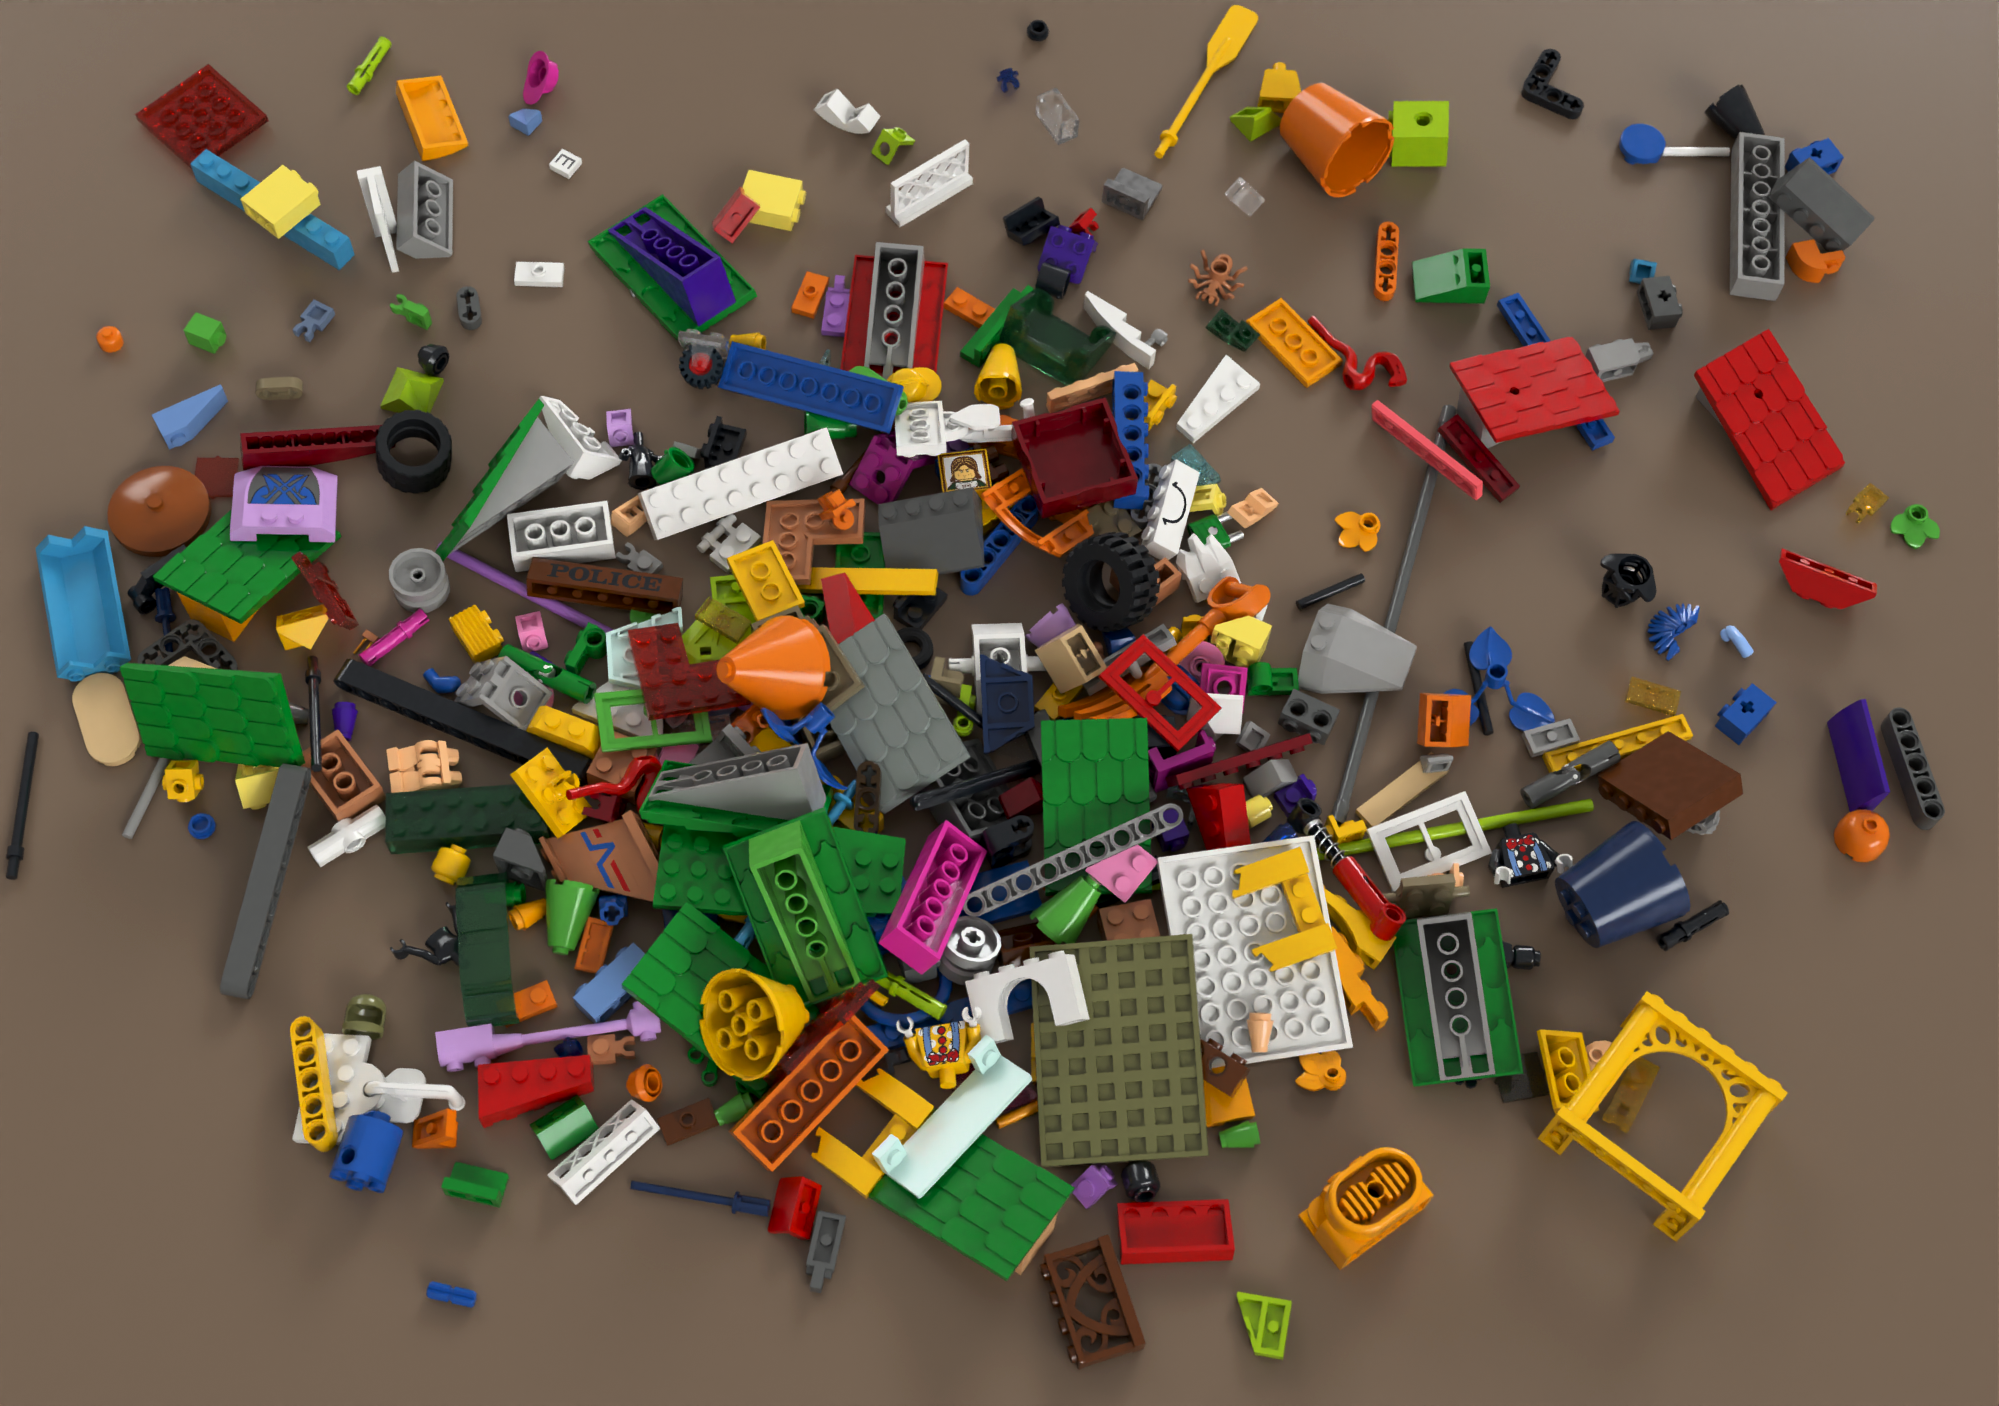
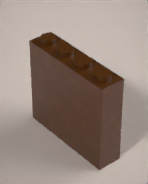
[1597,731,1743,840]

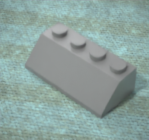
[396,160,453,259]

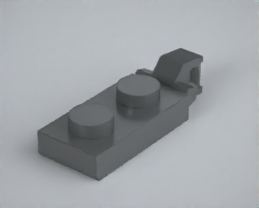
[806,1210,846,1293]

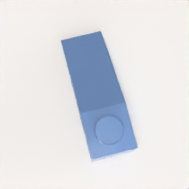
[152,384,228,450]

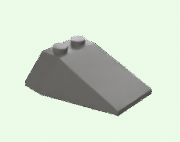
[1298,604,1417,694]

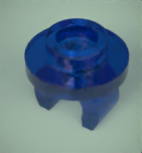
[996,68,1020,93]
[554,1036,583,1057]

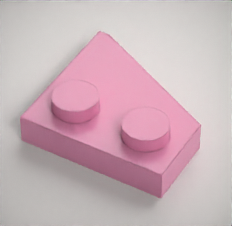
[1085,844,1158,903]

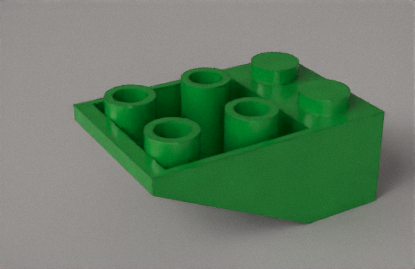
[1411,248,1490,304]

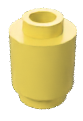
[1246,794,1273,829]

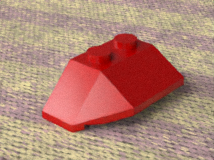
[1779,548,1877,610]

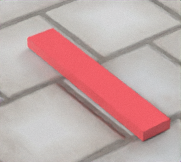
[1372,400,1483,501]

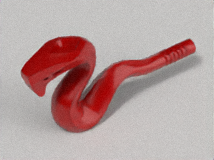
[1308,316,1407,391]
[566,756,662,814]

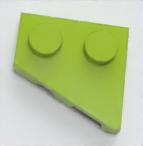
[1237,1292,1292,1360]

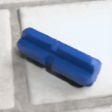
[426,1281,477,1308]

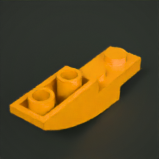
[1331,926,1389,1031]

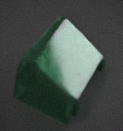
[1000,287,1116,386]

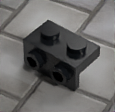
[1003,197,1060,246]
[701,416,747,469]

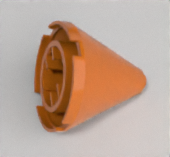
[717,615,830,720]

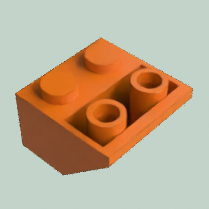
[1417,693,1471,747]

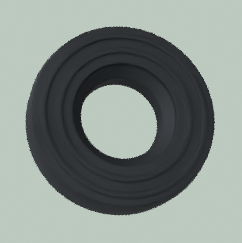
[897,627,933,670]

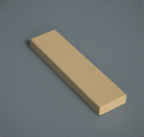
[1355,752,1449,828]

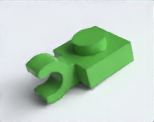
[390,294,432,330]

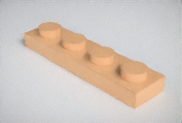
[1046,363,1139,413]

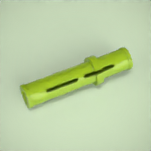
[346,36,392,95]
[875,971,947,1021]

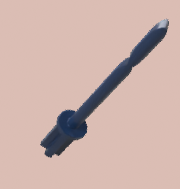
[155,587,176,662]
[630,1181,771,1217]

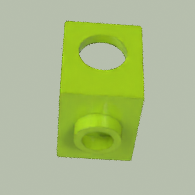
[871,127,915,165]

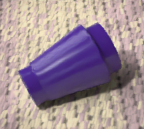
[331,702,358,741]

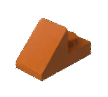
[412,1108,458,1149]

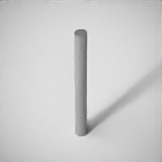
[122,758,171,839]

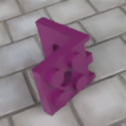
[849,431,938,504]

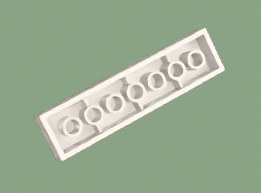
[637,427,843,540]

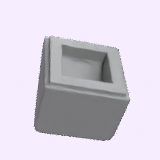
[1420,753,1453,773]

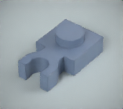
[293,300,336,343]

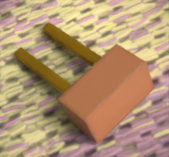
[353,629,380,654]

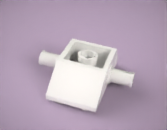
[948,623,1046,716]

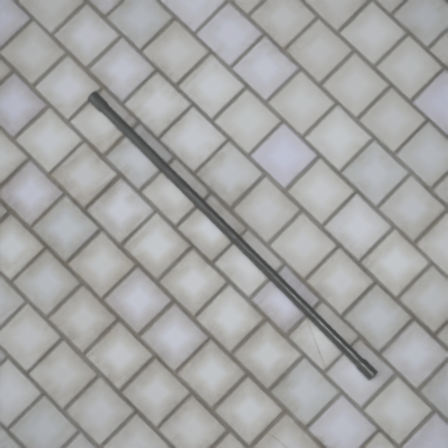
[1331,405,1457,827]

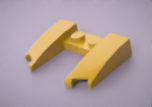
[1231,847,1338,972]
[811,1068,934,1199]

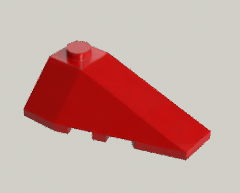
[821,572,875,644]

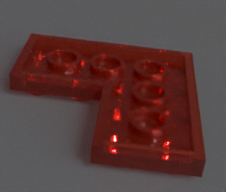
[627,623,751,721]
[763,979,880,1086]

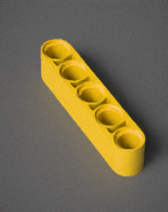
[290,1016,338,1152]

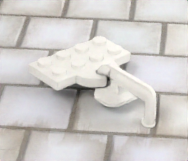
[895,398,1035,457]
[292,1033,465,1145]

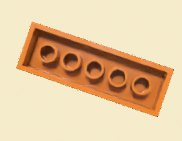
[729,1011,889,1172]

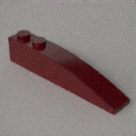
[240,425,396,471]

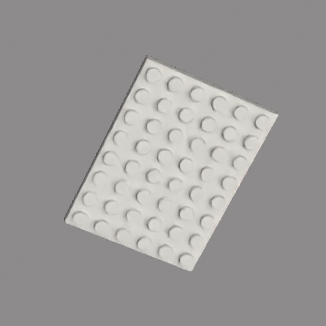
[1157,835,1353,1068]

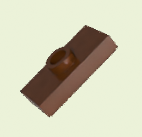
[657,1098,719,1146]

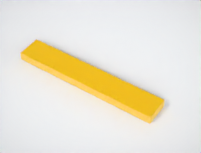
[796,567,939,595]
[1542,714,1693,773]

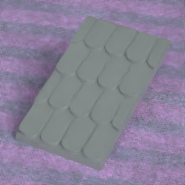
[830,614,971,814]

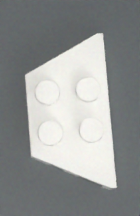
[572,681,664,749]

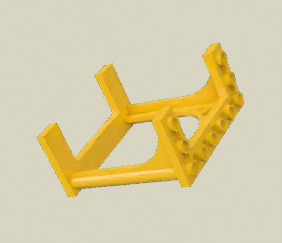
[1537,991,1788,1242]

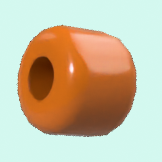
[96,326,124,353]

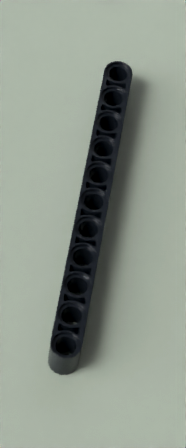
[333,659,593,787]

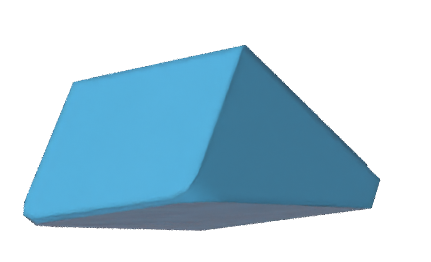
[1629,259,1657,284]

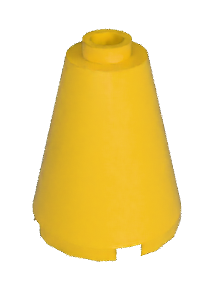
[974,343,1022,410]

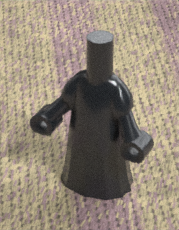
[619,432,662,490]

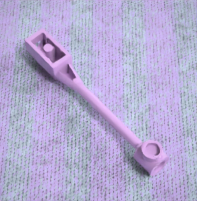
[435,1001,661,1072]

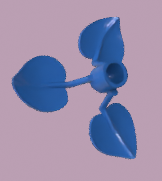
[1443,626,1555,732]
[760,702,848,790]

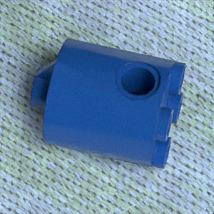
[329,1110,404,1193]

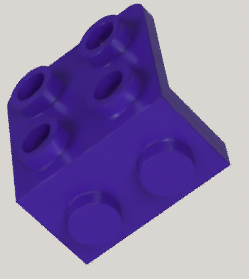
[1037,225,1098,284]

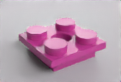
[1200,663,1248,713]

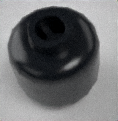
[1121,1161,1161,1202]

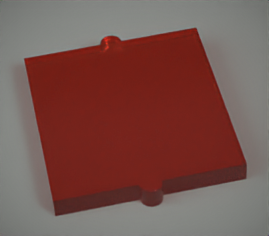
[195,456,239,499]

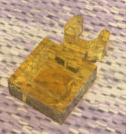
[1846,483,1889,524]

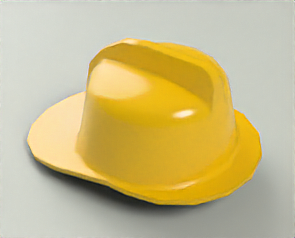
[887,367,942,402]

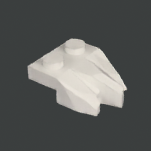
[1176,533,1241,603]

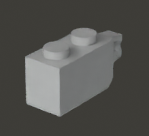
[1585,338,1654,382]

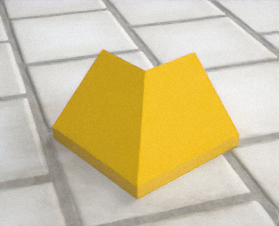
[276,603,329,651]

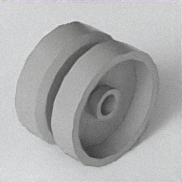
[389,548,450,613]
[938,916,1001,985]

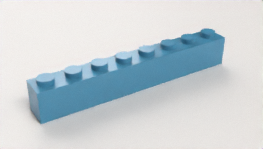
[190,149,355,270]

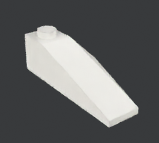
[539,396,622,480]

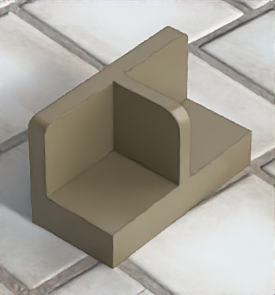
[931,656,964,706]

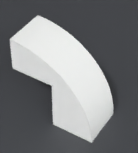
[814,89,881,134]

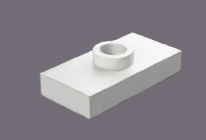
[514,262,564,287]

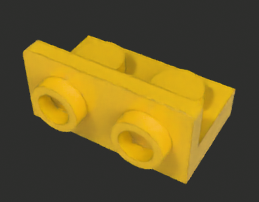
[1127,379,1177,431]

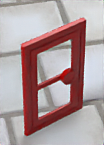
[1099,634,1222,752]

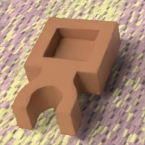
[587,1034,636,1065]

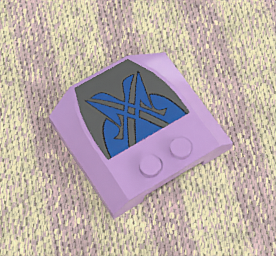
[230,466,338,542]

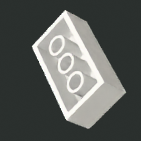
[507,501,616,572]

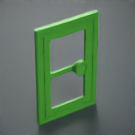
[594,684,712,753]

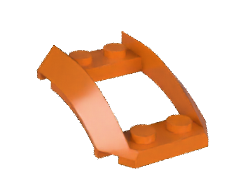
[980,468,1094,558]

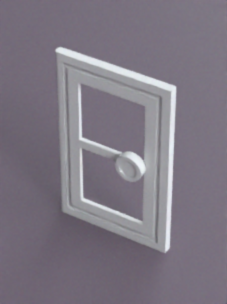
[1366,791,1492,893]

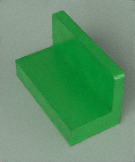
[529,1095,599,1160]
[441,1162,509,1208]

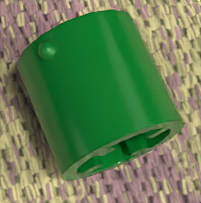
[651,447,694,485]

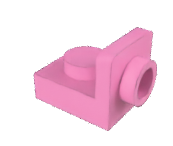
[515,611,548,653]

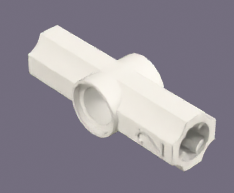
[307,804,390,867]

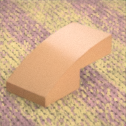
[1227,488,1279,528]

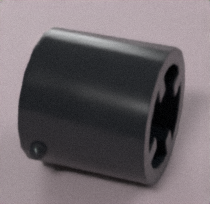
[1035,262,1072,299]

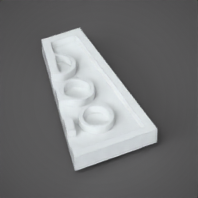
[1176,355,1260,443]

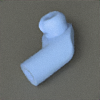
[1720,625,1754,658]

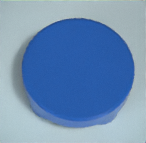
[1619,124,1666,165]

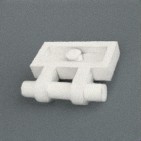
[696,514,761,574]

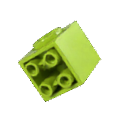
[1388,101,1449,167]

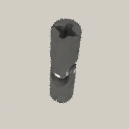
[1520,741,1621,809]

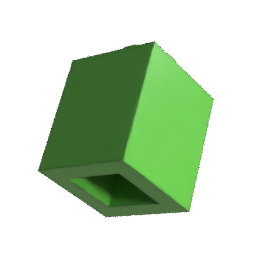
[183,312,227,354]

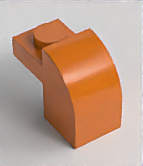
[1786,239,1846,283]

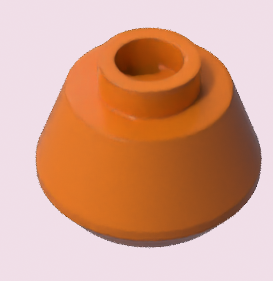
[626,1064,662,1102]

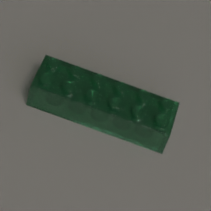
[385,784,551,854]

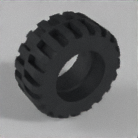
[1062,532,1160,632]

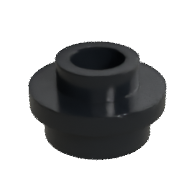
[1027,20,1049,41]

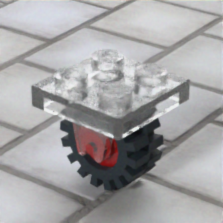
[678,329,731,389]

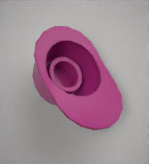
[523,50,559,105]

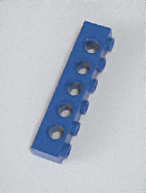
[1112,371,1149,509]

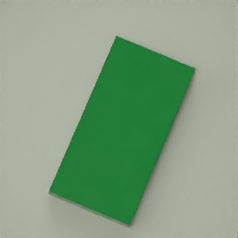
[835,532,885,620]

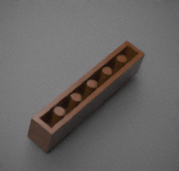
[526,557,683,615]

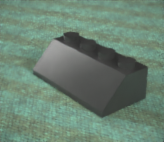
[1769,157,1875,252]

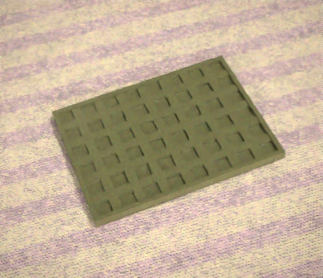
[1030,934,1209,1168]

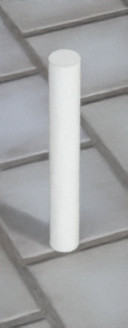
[1662,147,1730,156]

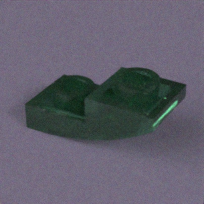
[1205,309,1260,352]

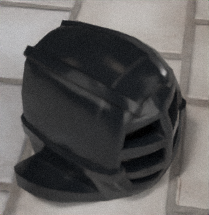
[1600,554,1657,608]

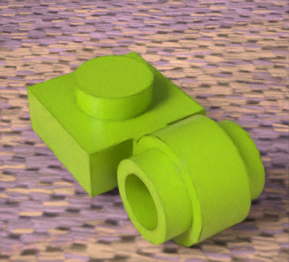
[953,684,976,737]

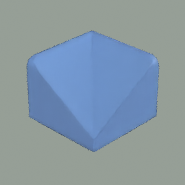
[508,109,542,136]

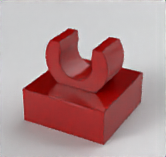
[1069,208,1099,235]

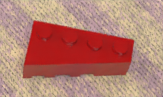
[478,1055,594,1128]

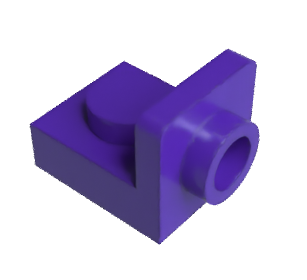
[1274,774,1317,817]

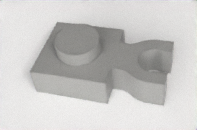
[616,542,663,574]

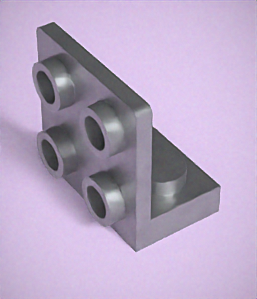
[1102,168,1162,220]

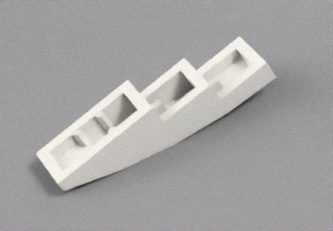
[1083,291,1156,370]

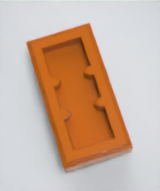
[791,271,829,319]
[574,916,614,974]

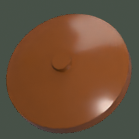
[107,466,211,557]

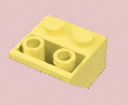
[1210,616,1272,668]

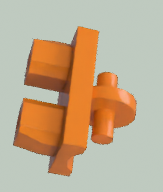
[817,489,856,530]
[731,704,769,744]

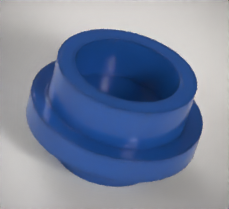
[188,813,216,839]

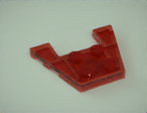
[291,552,359,630]

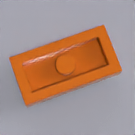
[944,287,995,328]
[496,980,558,1028]

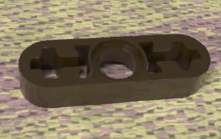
[854,761,882,834]

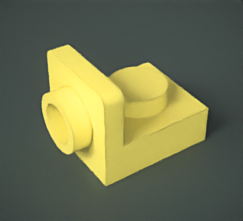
[1189,484,1227,516]

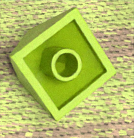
[380,367,444,413]

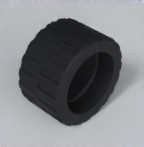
[375,410,452,494]

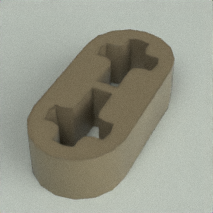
[256,377,303,400]

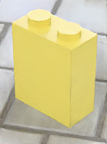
[241,165,321,239]
[743,170,806,231]

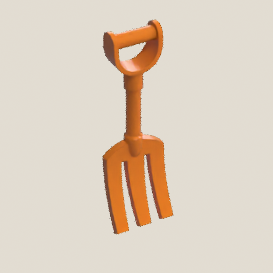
[1058,576,1270,720]

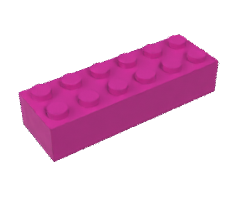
[879,820,987,975]

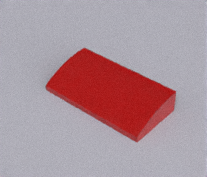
[1117,1199,1235,1264]

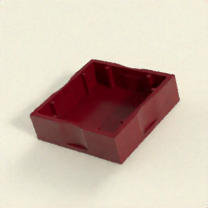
[1011,397,1138,519]

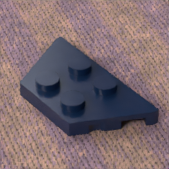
[980,654,1035,754]

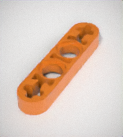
[1373,222,1399,301]

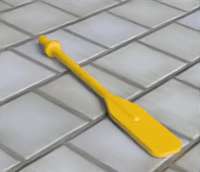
[1154,5,1258,159]

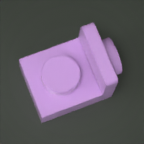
[606,409,634,447]

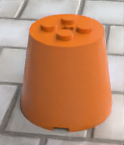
[1280,83,1394,197]

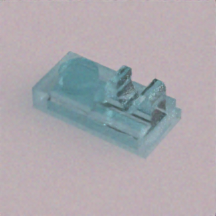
[1171,444,1221,486]

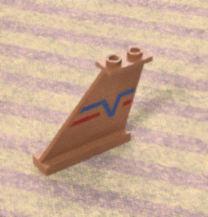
[539,810,660,902]

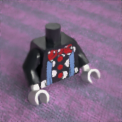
[1488,823,1573,888]

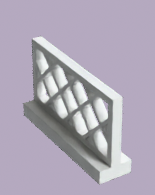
[886,139,973,228]
[357,166,399,273]

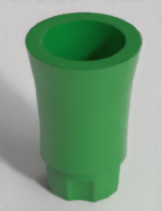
[804,411,857,439]

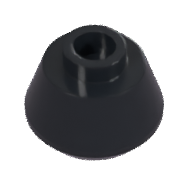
[417,344,449,375]

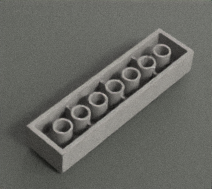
[1729,132,1785,301]

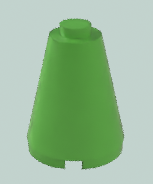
[1029,875,1102,944]
[545,879,600,955]

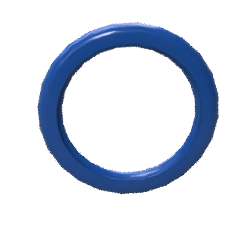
[851,944,953,1027]

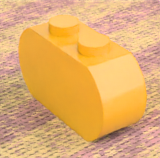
[526,706,601,760]

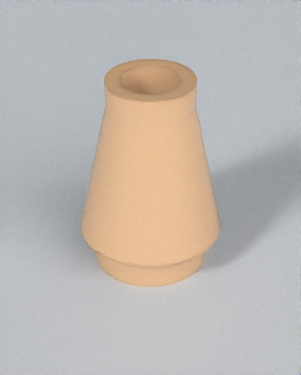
[1246,1012,1274,1052]

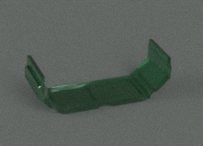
[455,872,520,1027]

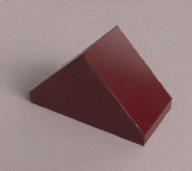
[998,777,1043,820]

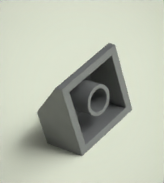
[493,828,548,892]

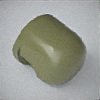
[342,994,387,1040]

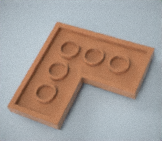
[763,498,866,585]

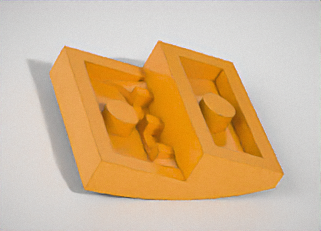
[1204,1066,1255,1128]

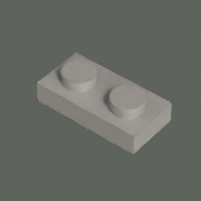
[1522,718,1580,758]

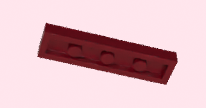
[1437,414,1520,503]

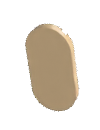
[72,673,141,766]

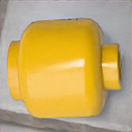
[431,844,471,885]

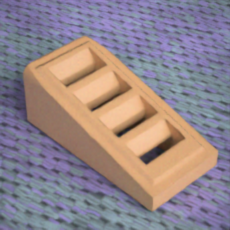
[611,489,648,537]

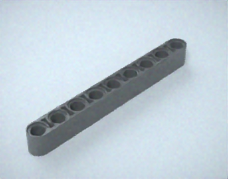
[220,763,311,999]

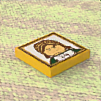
[938,449,992,496]

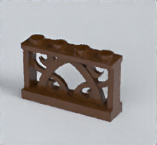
[1040,1234,1146,1370]

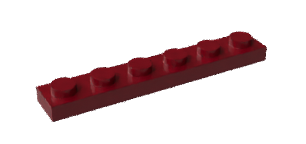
[1166,733,1313,790]

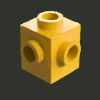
[162,760,204,802]

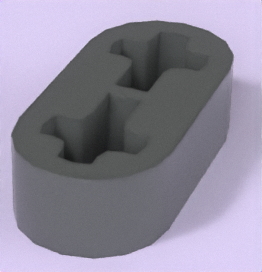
[456,286,482,330]

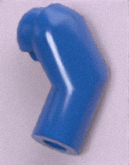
[423,668,461,694]

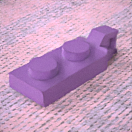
[821,275,850,337]

